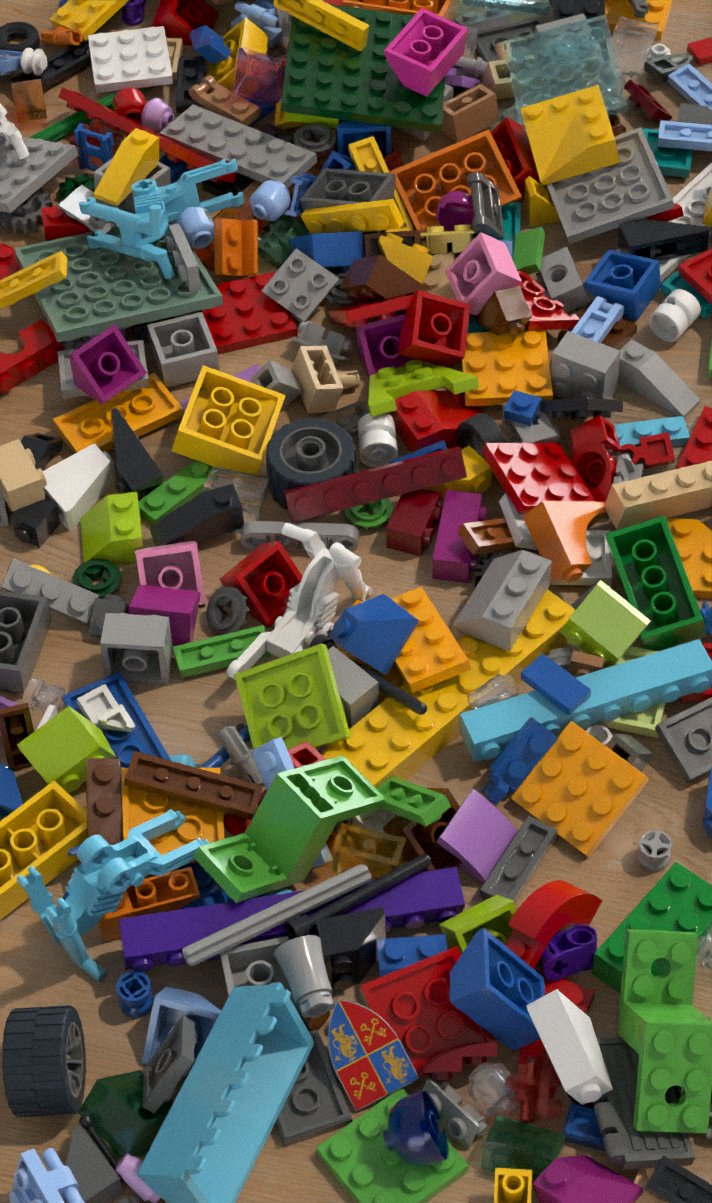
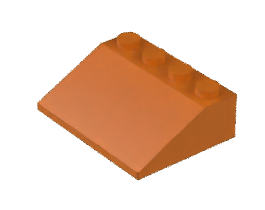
[342,0,459,22]
[389,129,522,242]

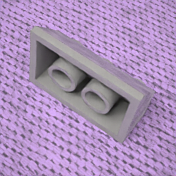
[453,550,552,651]

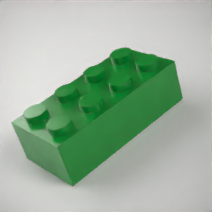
[605,515,706,652]
[592,862,712,993]

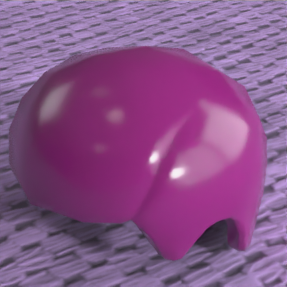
[436,191,474,231]

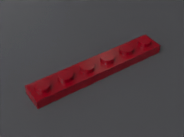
[284,446,467,523]

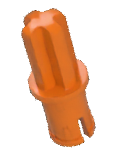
[40,27,83,48]

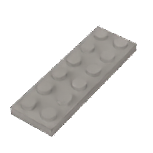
[160,104,317,188]

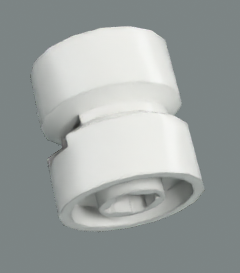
[648,289,701,342]
[358,413,398,468]

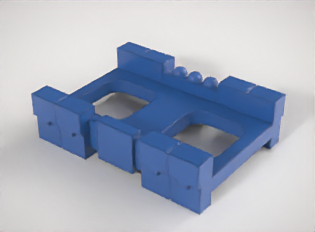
[74,123,114,171]
[283,172,317,217]

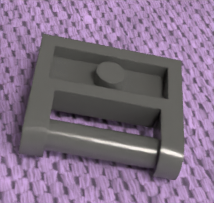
[467,173,505,240]

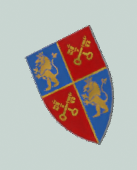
[328,998,419,1111]

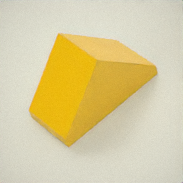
[524,176,560,226]

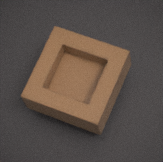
[570,650,605,678]

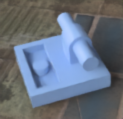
[231,0,282,48]
[9,1148,85,1203]

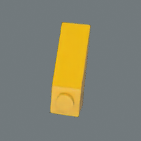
[93,128,159,207]

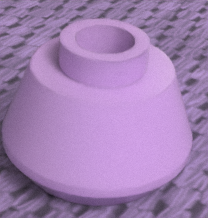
[141,98,175,133]

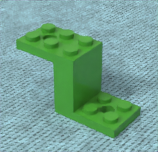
[193,755,386,903]
[617,929,712,1134]

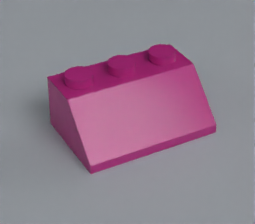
[384,8,468,97]

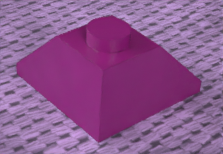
[532,1155,644,1203]

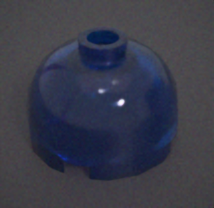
[383,1090,449,1167]

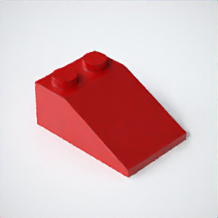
[390,390,483,453]

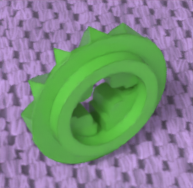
[344,498,392,531]

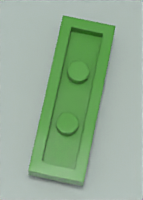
[139,460,222,524]
[173,625,272,678]
[376,776,451,826]

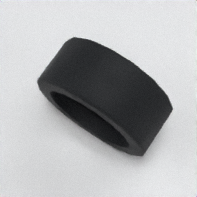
[457,413,507,462]

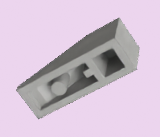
[618,340,701,419]

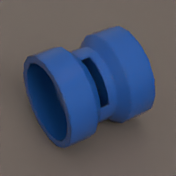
[116,971,154,1018]

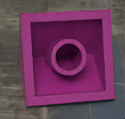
[356,314,418,381]
[69,324,147,404]
[129,585,201,646]

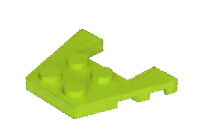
[368,360,479,417]

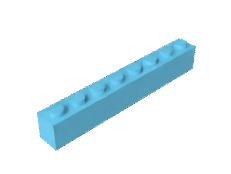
[460,639,712,762]

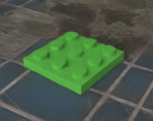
[316,1088,469,1203]

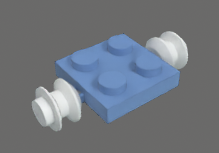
[0,48,47,75]

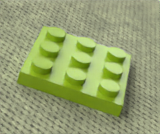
[234,643,351,750]

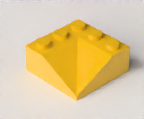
[520,85,621,186]
[172,365,286,481]

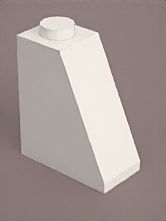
[43,443,114,531]
[526,989,613,1105]

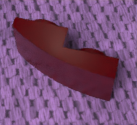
[420,1042,497,1080]

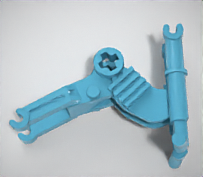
[79,159,244,279]
[17,809,210,982]

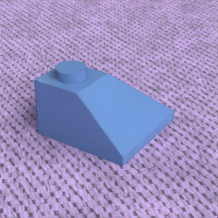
[142,986,221,1064]

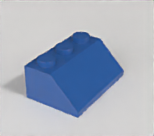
[449,928,545,1051]

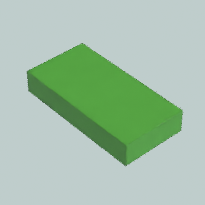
[512,227,545,275]

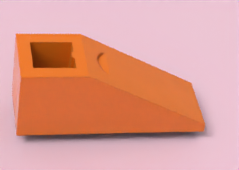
[98,867,200,942]

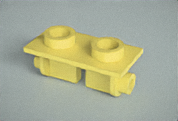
[420,224,479,255]

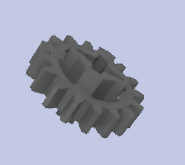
[0,187,53,234]

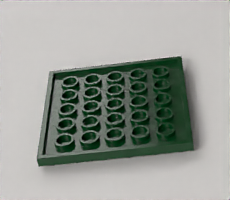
[280,4,445,133]

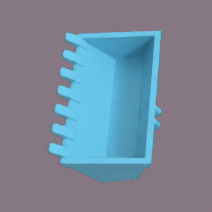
[136,982,315,1203]

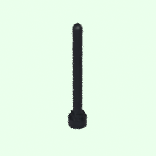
[309,634,427,715]
[284,854,431,939]

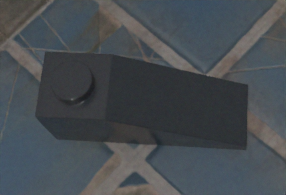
[618,219,710,261]
[111,408,163,501]
[149,484,244,546]

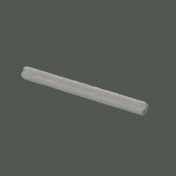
[182,864,372,966]

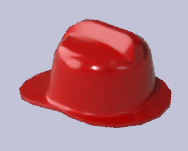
[571,441,617,503]

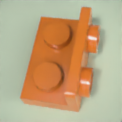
[214,218,258,277]

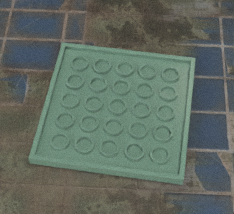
[14,221,223,342]

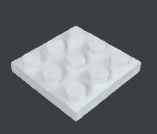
[88,26,173,93]

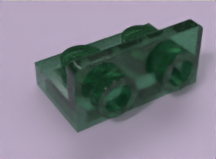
[258,214,309,270]
[481,1115,566,1183]

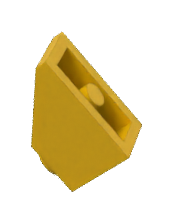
[424,445,492,498]

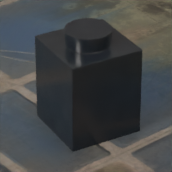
[11,499,60,548]

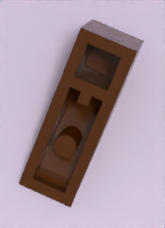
[0,703,34,771]

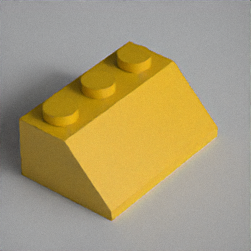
[207,18,268,98]

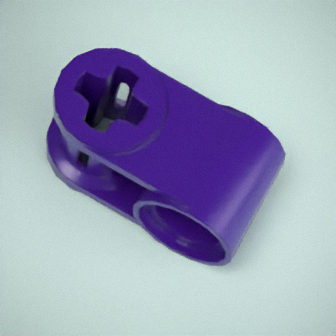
[122,0,146,26]
[538,924,597,981]

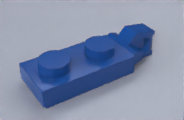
[481,717,558,805]

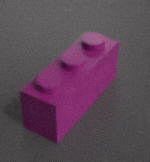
[432,490,487,583]

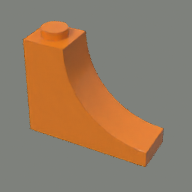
[523,501,607,582]

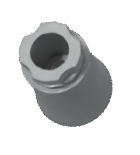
[274,935,335,1018]

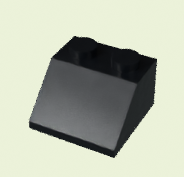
[315,907,386,990]

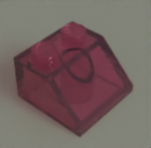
[233,46,286,106]

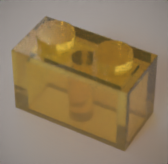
[332,823,407,880]

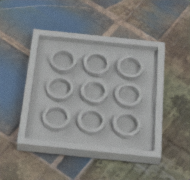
[546,127,675,244]
[0,136,78,213]

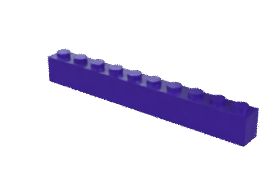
[119,867,465,972]

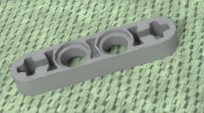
[240,521,359,552]

